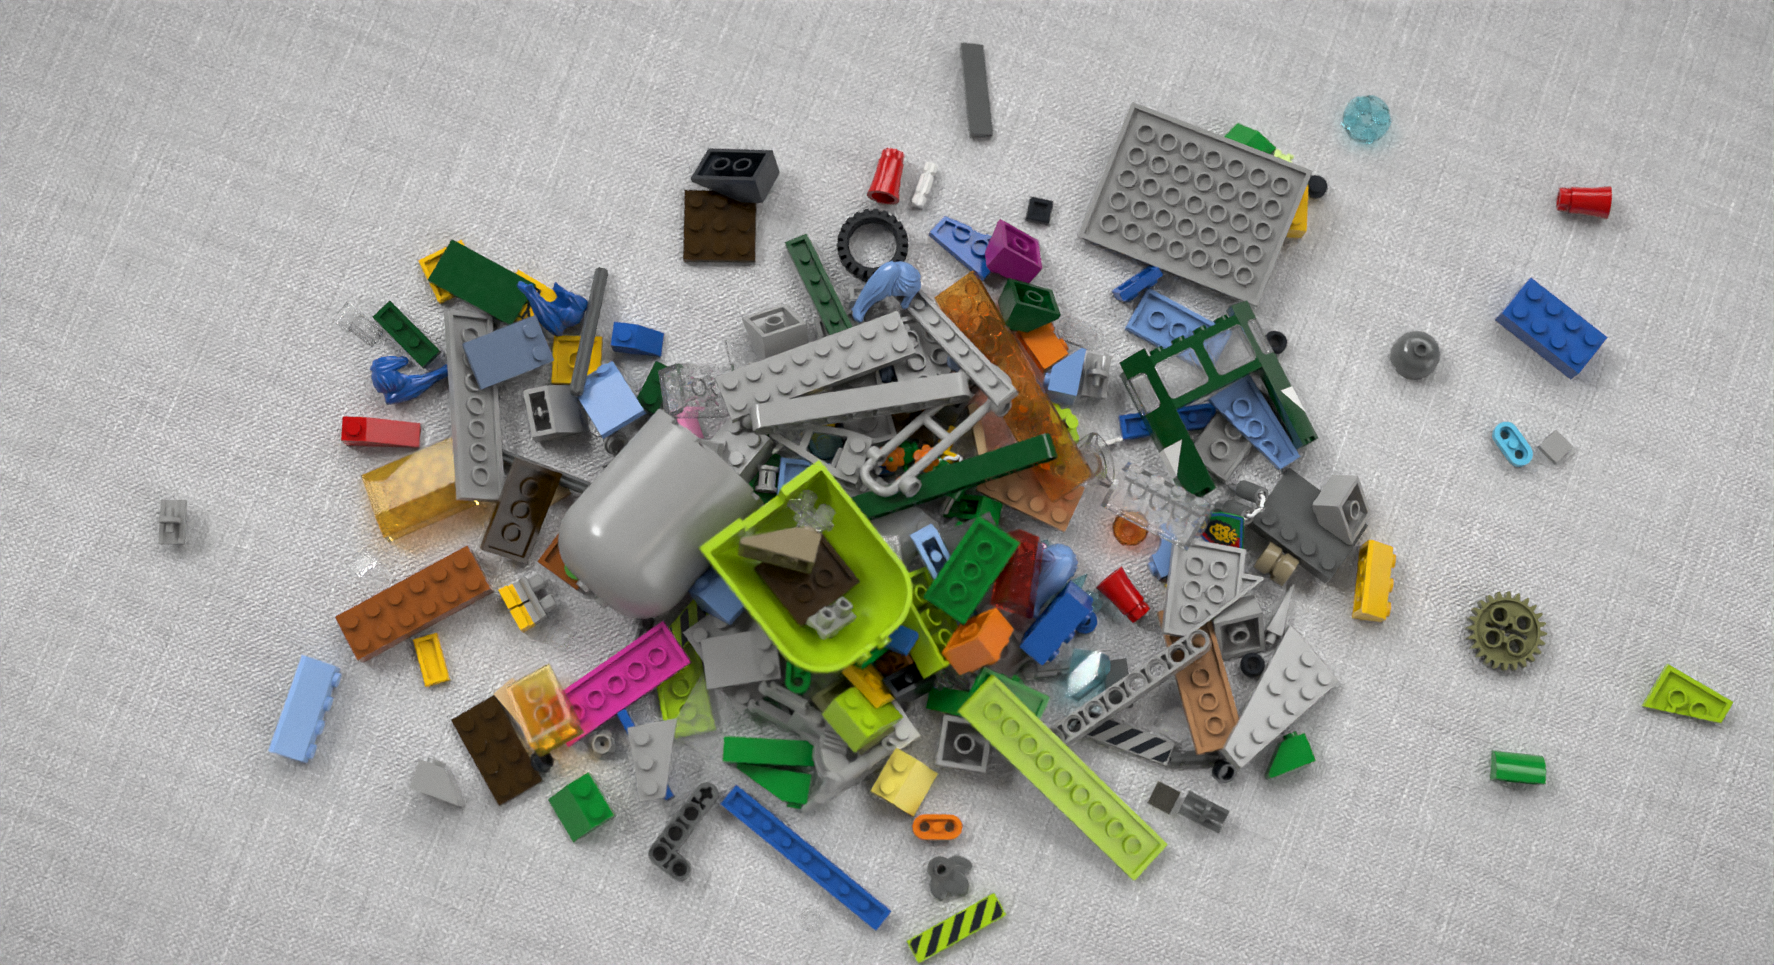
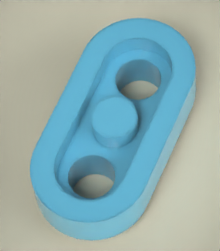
[1492,422,1533,467]

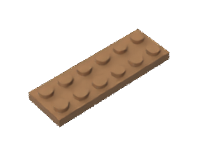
[1157,610,1239,756]

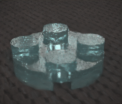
[1342,95,1391,144]

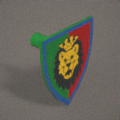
[1191,512,1244,549]

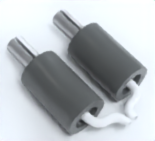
[1215,480,1269,525]

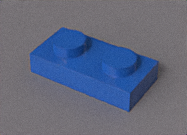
[1112,265,1163,302]

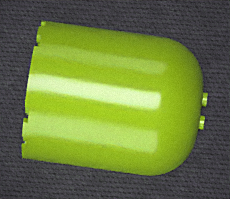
[699,460,912,674]

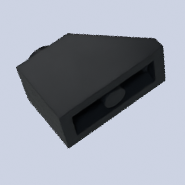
[882,662,937,702]

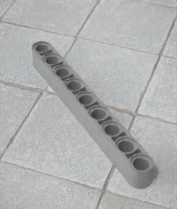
[749,372,971,435]
[1049,630,1211,747]

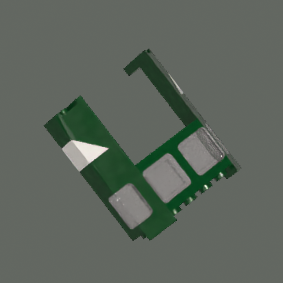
[1119,300,1318,505]

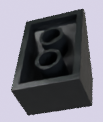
[691,148,780,203]

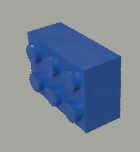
[1019,580,1093,666]

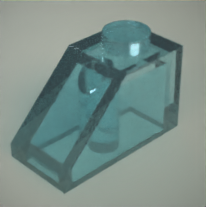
[1065,649,1111,702]

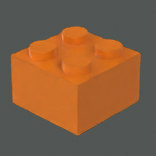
[942,607,1014,675]

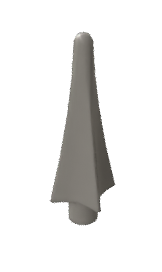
[1264,583,1295,646]

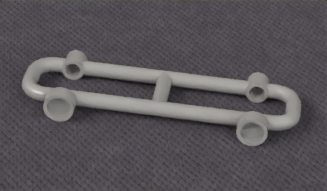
[860,364,1012,497]

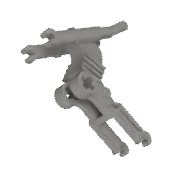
[747,681,896,815]

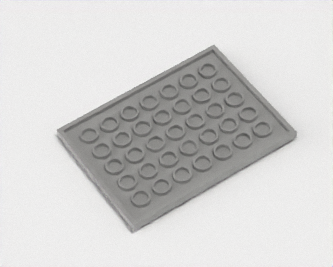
[1078,102,1313,307]

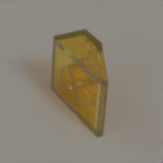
[506,663,584,757]

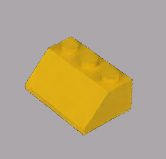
[1352,539,1396,622]

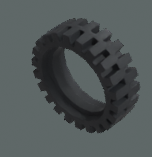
[837,208,908,282]

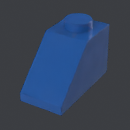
[611,322,664,357]

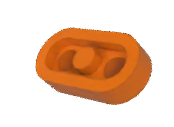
[912,814,962,840]

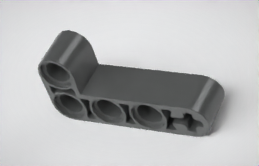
[648,782,719,881]

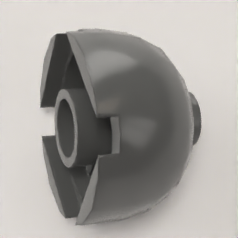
[1390,331,1441,380]

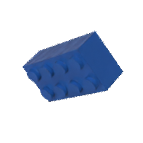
[1495,277,1608,380]

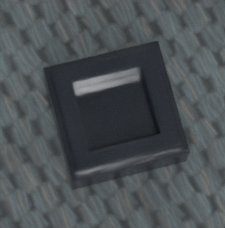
[1025,196,1054,226]

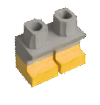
[498,574,558,633]

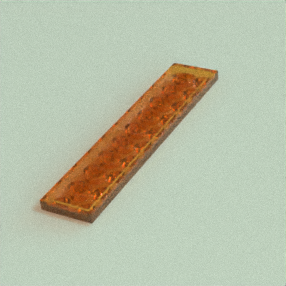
[934,270,1095,503]

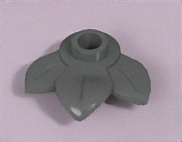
[927,855,973,901]

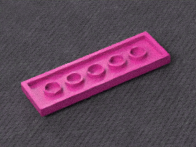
[541,621,692,747]

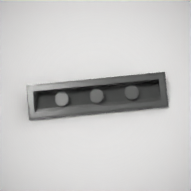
[960,43,993,138]

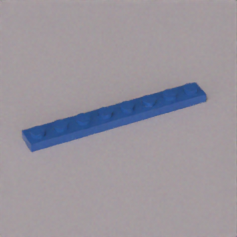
[721,785,892,931]

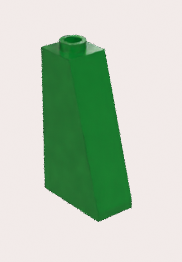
[723,736,815,767]

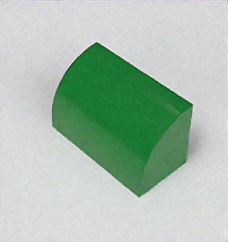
[1490,750,1546,785]

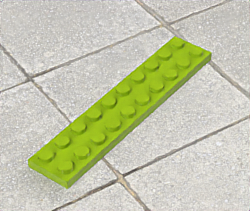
[958,675,1168,881]

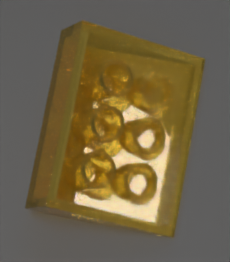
[361,437,480,542]

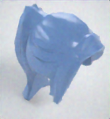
[851,261,921,323]
[1021,544,1078,619]

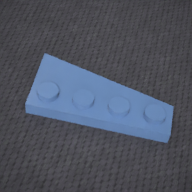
[1207,375,1300,470]

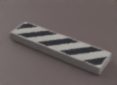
[1073,711,1175,766]

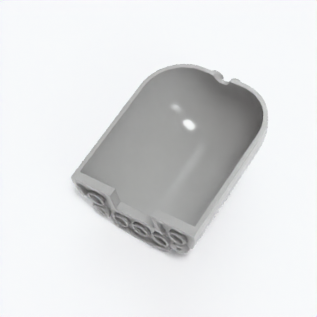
[558,409,764,619]

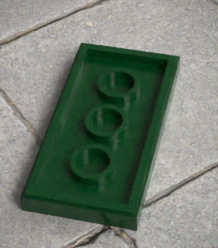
[428,239,537,325]

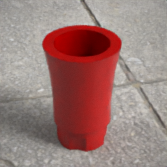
[867,148,905,205]
[1556,186,1612,219]
[1096,566,1151,623]

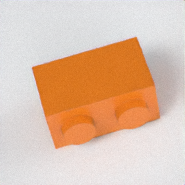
[1015,323,1069,374]

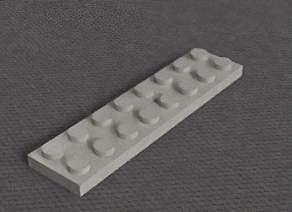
[444,310,504,503]
[715,311,916,423]

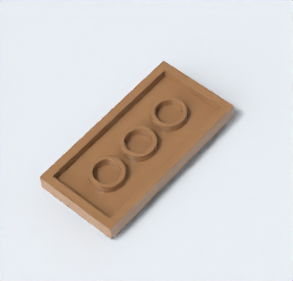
[975,446,1085,533]

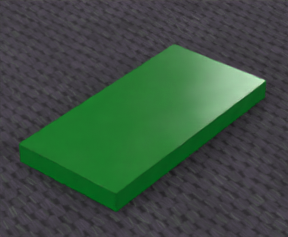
[922,514,1020,625]

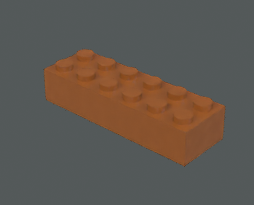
[335,545,494,663]

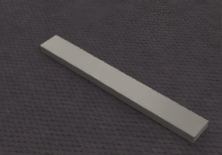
[893,288,1019,409]

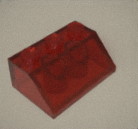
[990,529,1044,619]

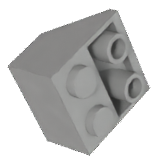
[523,385,583,443]

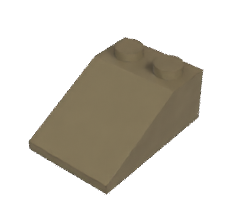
[738,526,821,574]

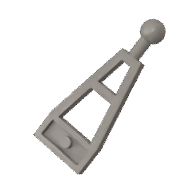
[740,414,874,486]

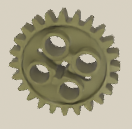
[1465,591,1547,671]

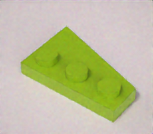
[1641,664,1733,723]

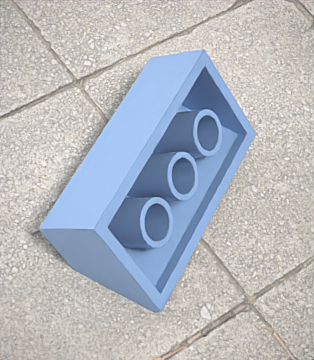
[268,655,342,763]

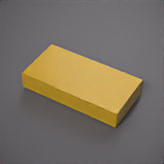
[413,632,450,687]

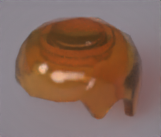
[1112,509,1149,546]

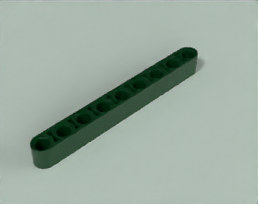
[850,433,1058,521]

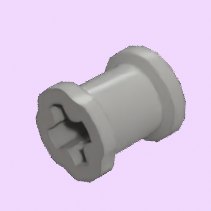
[755,465,779,493]

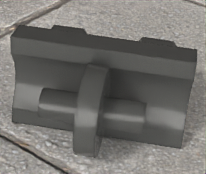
[1178,791,1230,834]

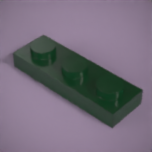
[373,301,441,369]

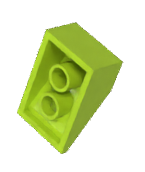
[822,687,903,753]

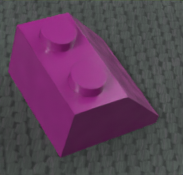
[985,219,1043,283]

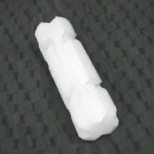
[912,162,938,208]

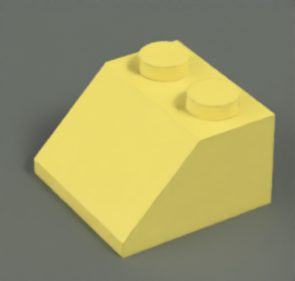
[870,748,938,817]

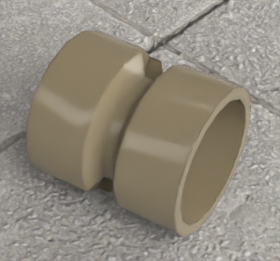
[1253,541,1300,587]

